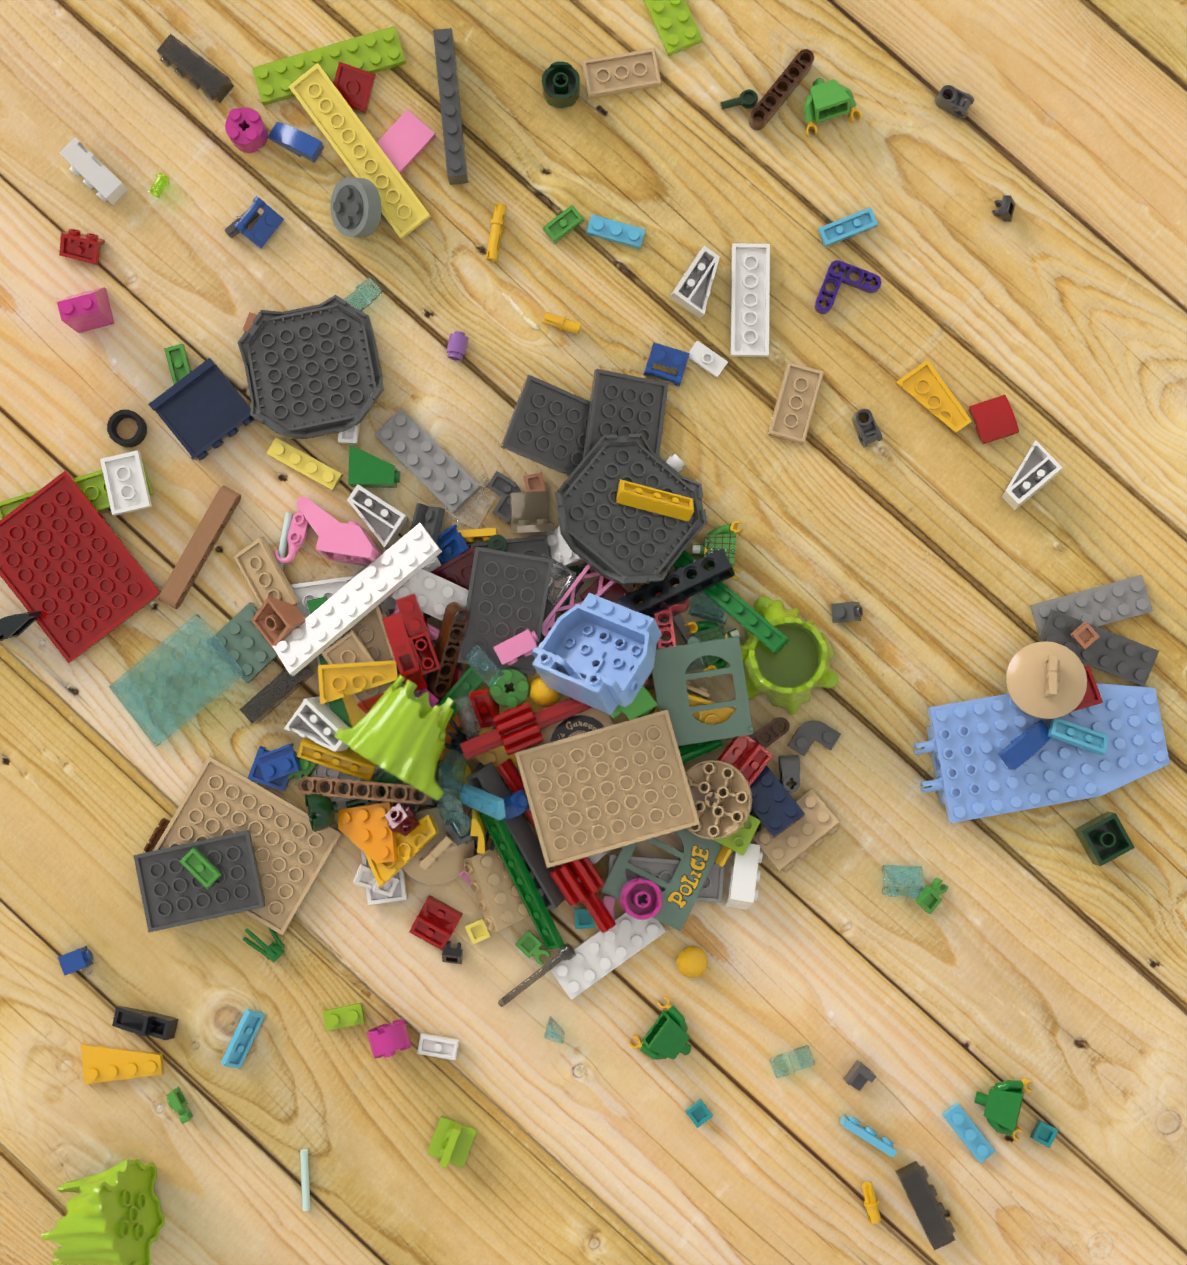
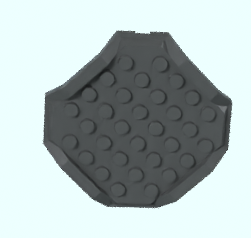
[237,295,384,439]
[555,433,707,585]

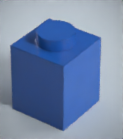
[502,789,530,821]
[58,946,93,976]

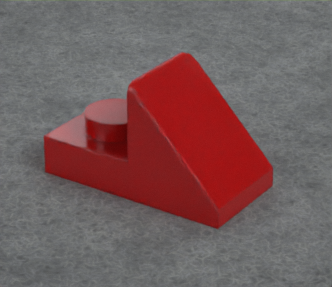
[469,689,499,728]

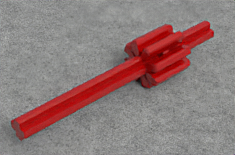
[460,679,649,760]
[496,758,616,933]

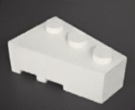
[347,484,409,550]
[725,844,763,910]

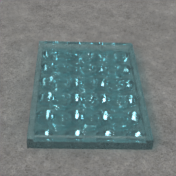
[109,614,245,747]

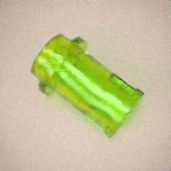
[148,172,170,198]

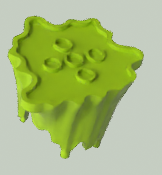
[740,596,839,714]
[334,675,454,801]
[41,1159,165,1265]

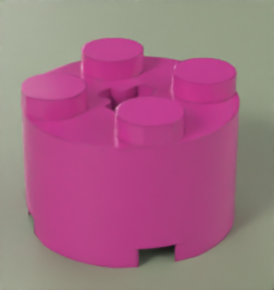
[225,107,268,153]
[619,878,662,920]
[366,1019,412,1059]

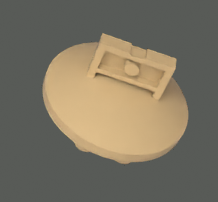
[1005,641,1087,719]
[685,760,752,840]
[403,807,474,885]

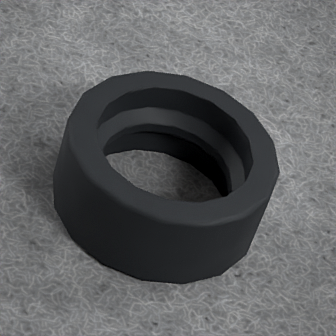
[107,410,147,447]

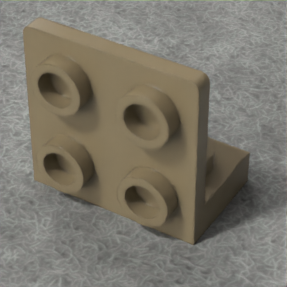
[510,491,554,533]

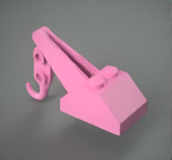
[274,496,382,566]

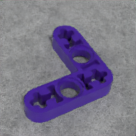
[814,260,881,314]

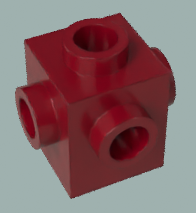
[384,803,420,837]

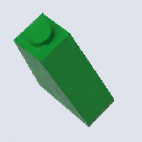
[348,446,400,488]

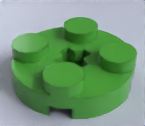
[490,668,529,708]

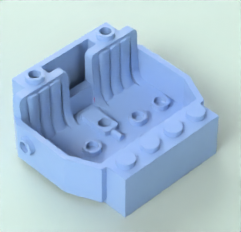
[532,593,662,715]

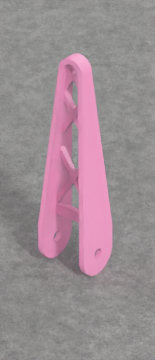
[541,564,616,638]

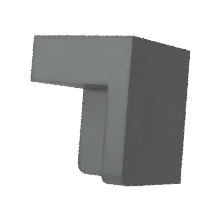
[843,1060,877,1091]

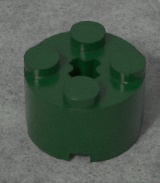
[542,61,580,108]

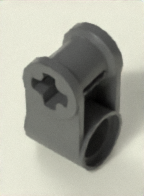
[935,85,974,119]
[852,408,882,448]
[778,755,800,792]

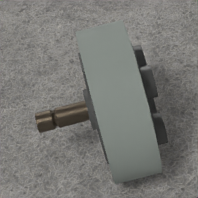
[330,177,382,237]

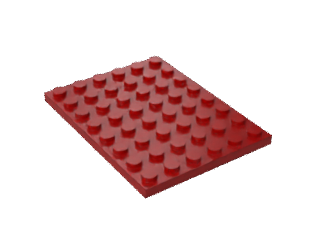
[0,471,161,663]

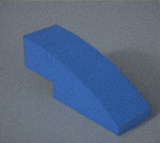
[268,122,324,163]
[998,720,1051,770]

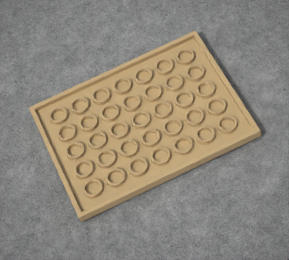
[515,709,700,868]
[153,756,343,935]

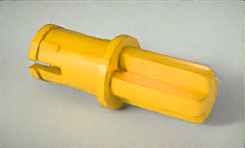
[543,312,581,335]
[862,1181,881,1224]

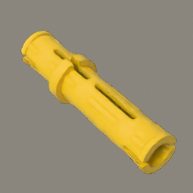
[485,203,507,262]

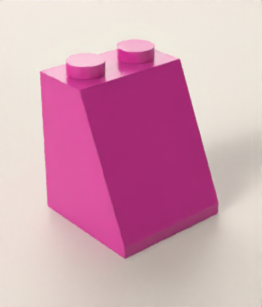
[57,287,115,333]

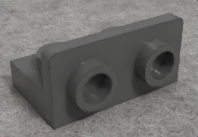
[410,503,446,544]

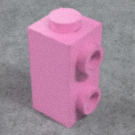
[493,629,539,666]

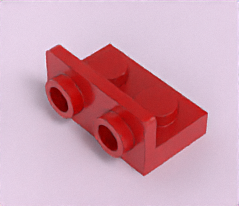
[59,229,105,265]

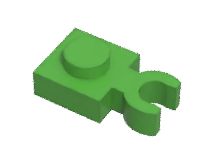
[288,757,319,786]
[915,878,948,915]
[515,930,550,965]
[166,1087,193,1124]

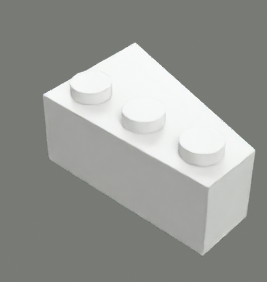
[59,137,128,206]
[669,246,720,319]
[1002,440,1062,511]
[284,697,350,752]

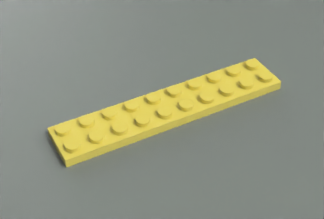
[289,63,431,239]

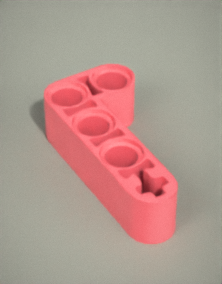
[654,592,689,649]

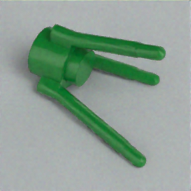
[243,927,285,963]

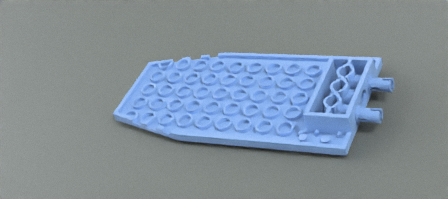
[913,683,1170,823]

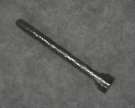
[498,943,576,1007]

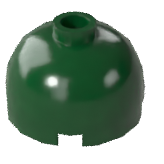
[305,792,338,832]

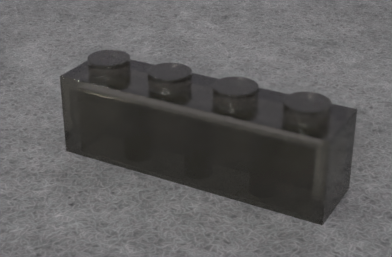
[157,34,234,103]
[239,665,315,724]
[895,1161,955,1251]

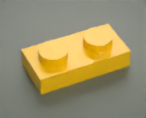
[458,528,498,544]

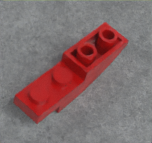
[396,593,441,675]
[382,612,428,692]

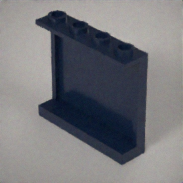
[148,358,254,461]

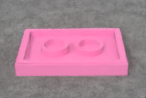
[377,109,436,175]

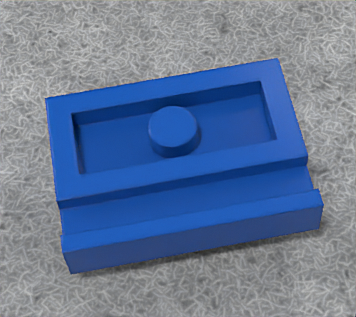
[437,525,469,565]
[256,743,302,783]

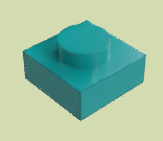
[574,908,595,929]
[685,1098,713,1128]
[1030,1119,1059,1148]

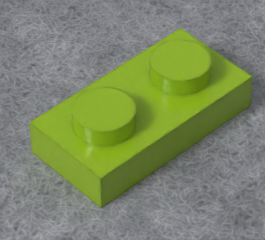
[323,1003,366,1031]

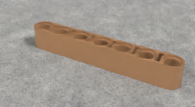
[158,486,241,609]
[297,777,432,804]

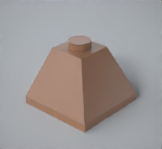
[251,596,306,650]

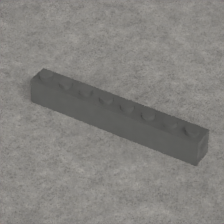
[433,28,468,185]
[465,762,565,910]

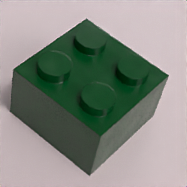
[1074,812,1135,866]

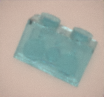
[688,592,728,625]
[882,865,924,898]

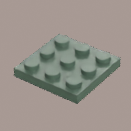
[208,602,278,683]

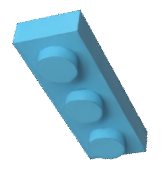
[818,207,878,247]
[586,214,646,249]
[1048,718,1109,755]
[459,783,506,820]
[221,1008,265,1069]
[942,1102,995,1164]
[839,1114,897,1158]

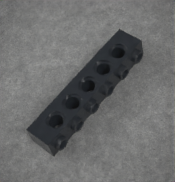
[617,548,735,617]

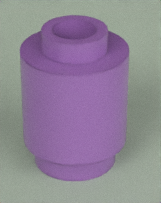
[447,331,469,361]

